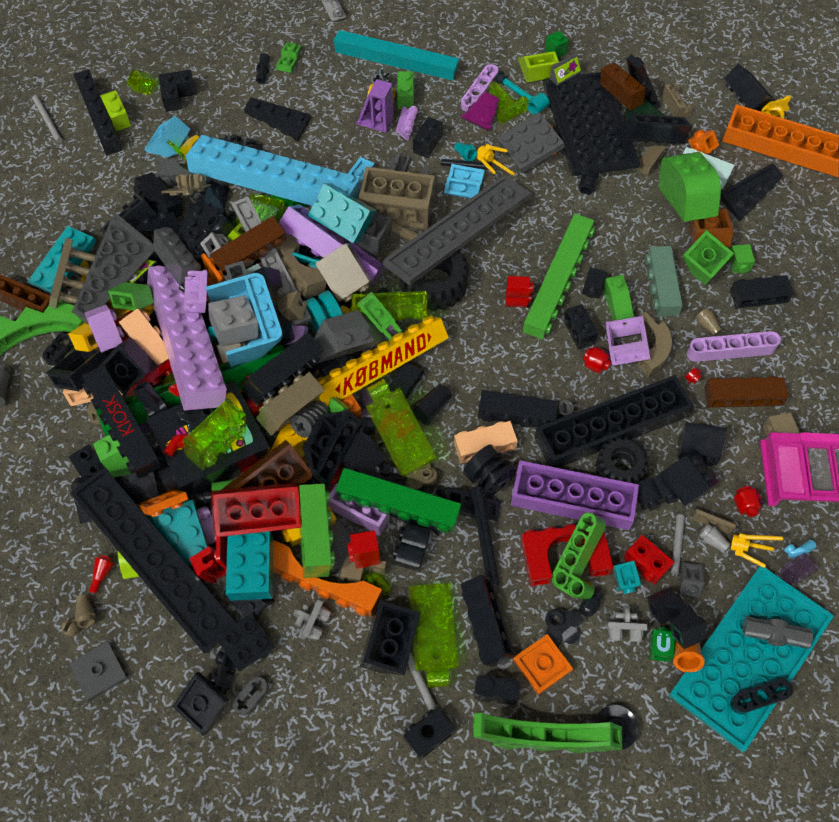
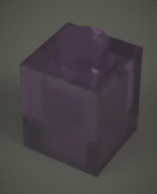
[780,552,818,587]

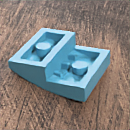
[444,164,485,199]

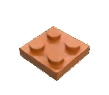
[136,490,188,517]
[513,634,573,695]

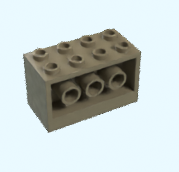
[358,167,435,230]

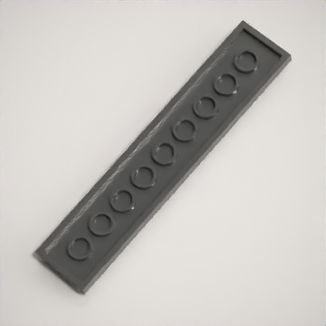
[383,175,531,285]

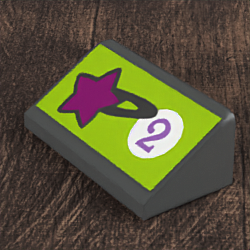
[550,53,581,85]

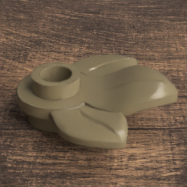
[400,458,437,490]

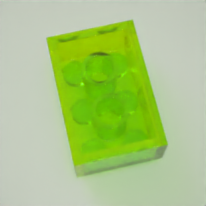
[183,399,246,471]

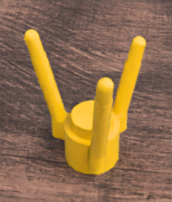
[477,143,515,175]
[730,533,784,568]

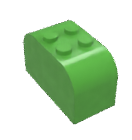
[659,152,721,222]

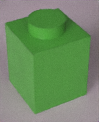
[729,244,755,274]

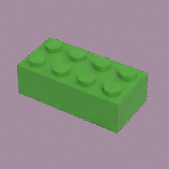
[299,484,335,578]

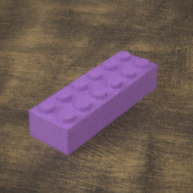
[278,205,386,287]
[510,460,639,530]

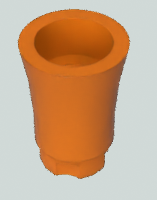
[673,640,705,672]

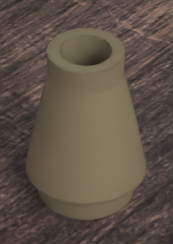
[696,308,722,336]
[74,594,96,628]

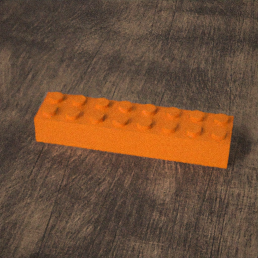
[722,104,839,178]

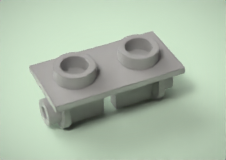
[321,0,347,22]

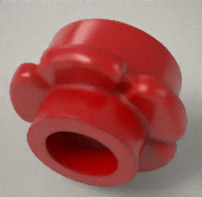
[685,367,702,384]

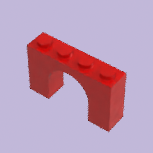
[520,522,613,587]

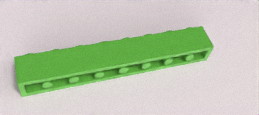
[523,214,595,339]

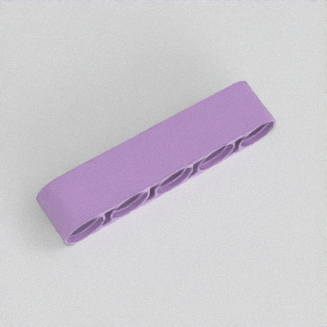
[687,331,781,362]

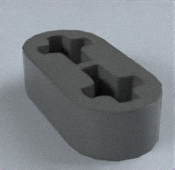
[233,677,268,716]

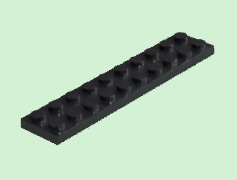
[70,467,236,654]

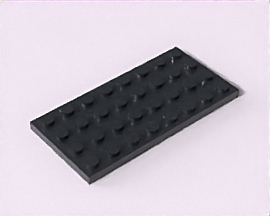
[543,72,640,176]

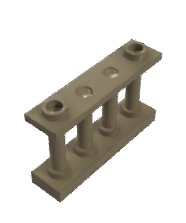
[48,238,96,308]

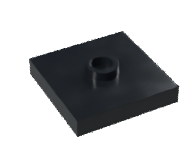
[172,672,230,736]

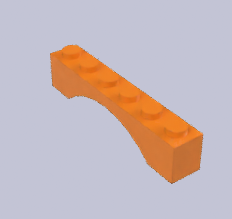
[273,540,383,617]

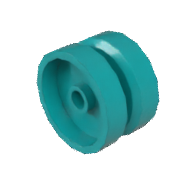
[305,290,343,333]

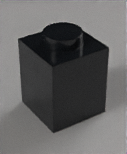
[582,267,607,299]

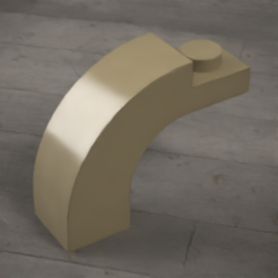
[637,312,672,378]

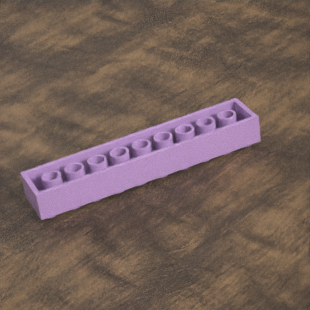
[147,266,227,410]

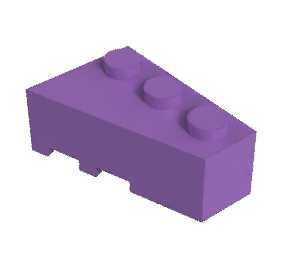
[356,79,394,133]

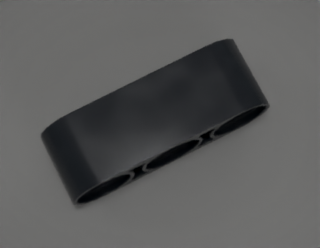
[379,361,424,412]

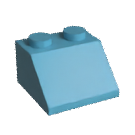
[144,116,190,158]

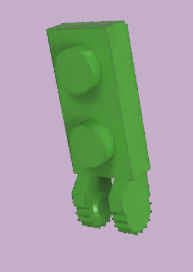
[357,292,402,340]

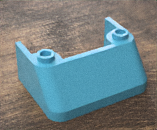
[206,273,282,367]

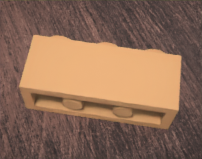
[119,309,169,369]
[454,421,518,464]

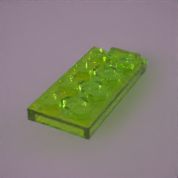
[366,379,437,477]
[408,583,459,688]

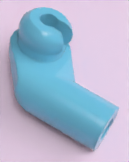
[784,540,816,558]

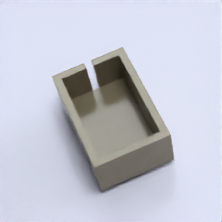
[256,372,325,436]

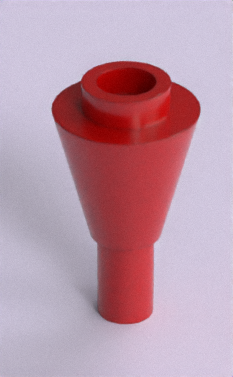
[89,555,115,594]

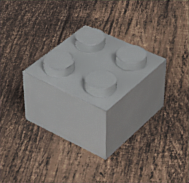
[208,295,258,347]

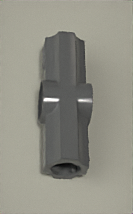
[742,616,813,649]

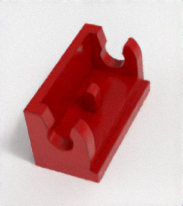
[189,546,226,584]

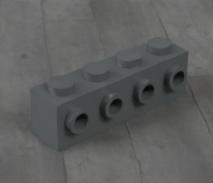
[153,227,201,286]

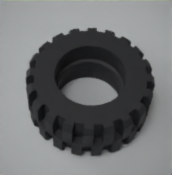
[400,250,469,311]

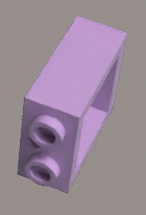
[606,316,650,366]

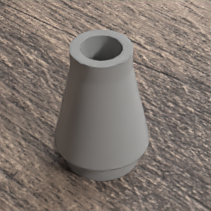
[698,523,730,553]

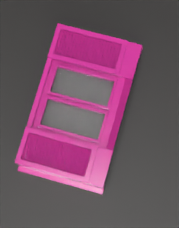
[760,432,839,507]

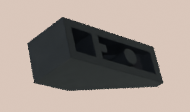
[437,487,501,521]

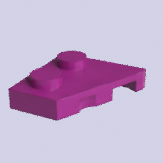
[461,92,500,130]

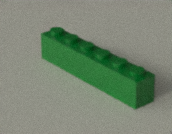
[336,468,462,533]

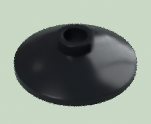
[594,705,639,750]

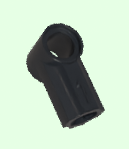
[133,381,170,417]

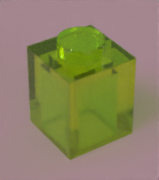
[126,69,156,95]

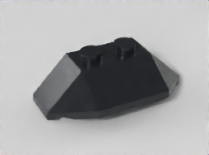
[303,410,362,487]

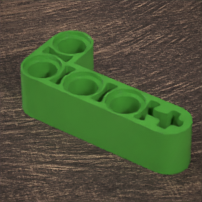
[552,513,606,600]

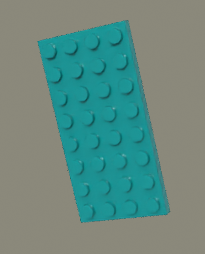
[668,566,834,753]

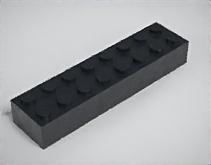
[534,375,694,468]

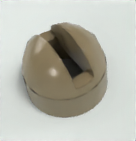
[61,619,80,637]

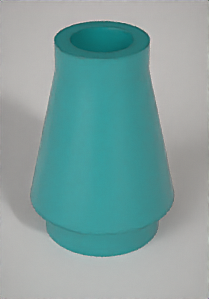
[454,142,477,161]

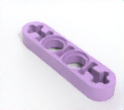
[461,64,498,112]

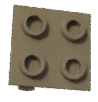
[162,173,211,196]

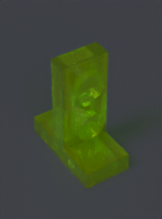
[488,81,529,124]

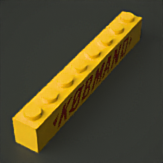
[315,316,449,407]

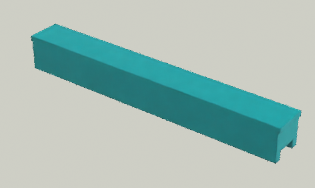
[333,30,459,81]

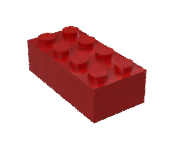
[211,483,301,537]

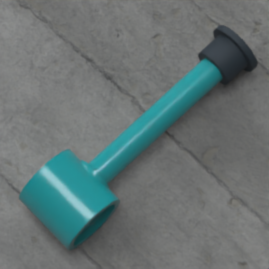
[494,71,550,115]

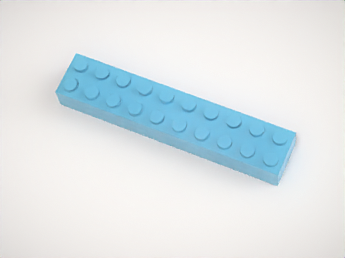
[186,135,361,206]

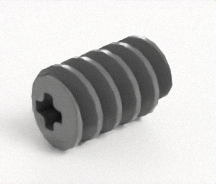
[290,401,329,438]

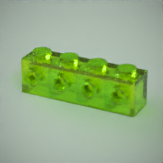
[352,291,428,320]

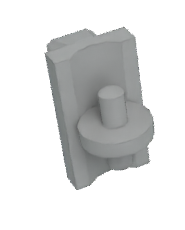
[293,600,331,641]
[605,606,647,642]

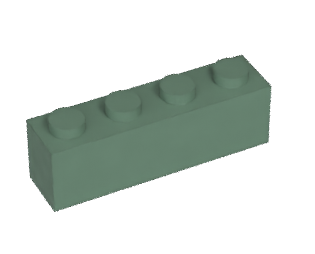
[645,246,682,316]

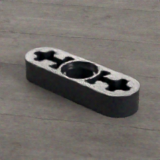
[730,679,793,715]

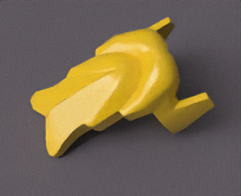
[761,95,791,118]

